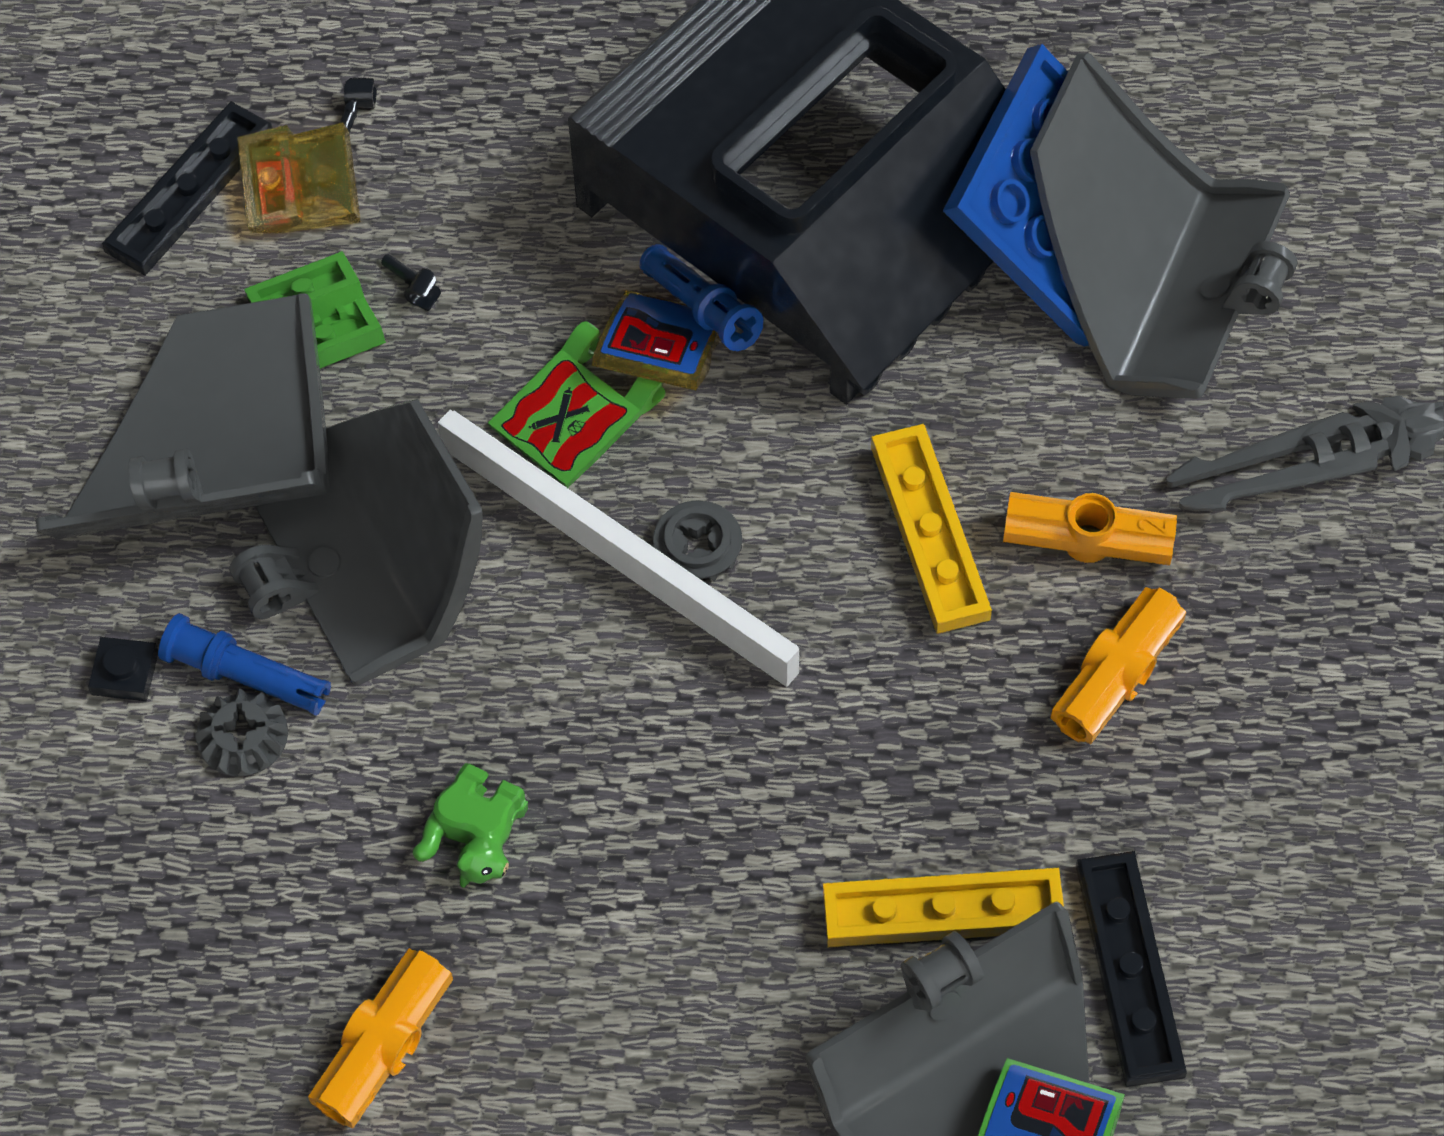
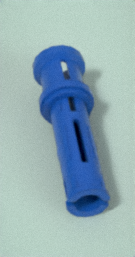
[640,244,764,351]
[158,613,331,716]

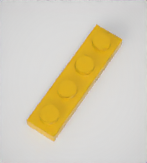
[871,424,992,634]
[823,868,1064,947]

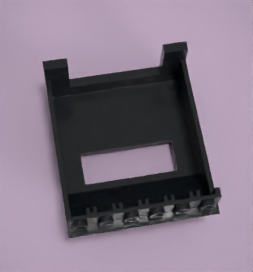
[568,0,1006,405]

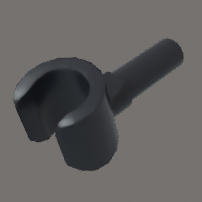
[333,77,377,141]
[381,254,441,311]

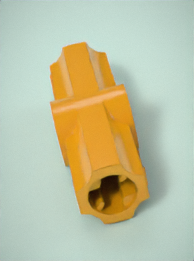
[1003,492,1177,566]
[1050,587,1186,744]
[308,948,453,1128]

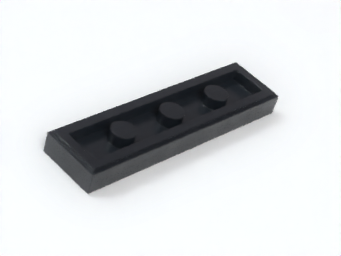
[102,101,274,276]
[1076,851,1187,1087]

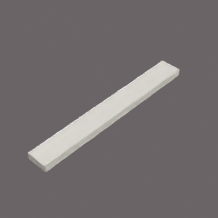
[438,410,799,687]

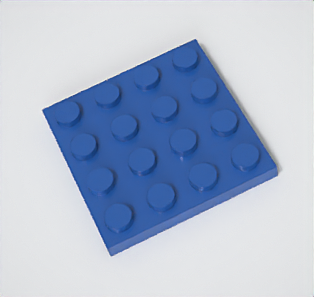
[943,44,1090,347]

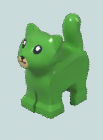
[413,763,528,888]

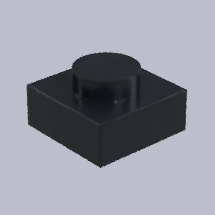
[88,637,158,701]

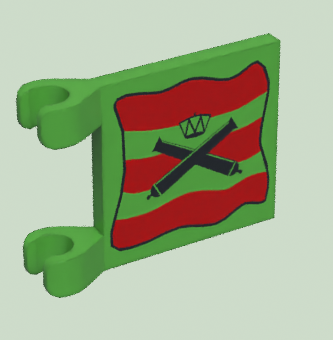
[488,321,666,488]

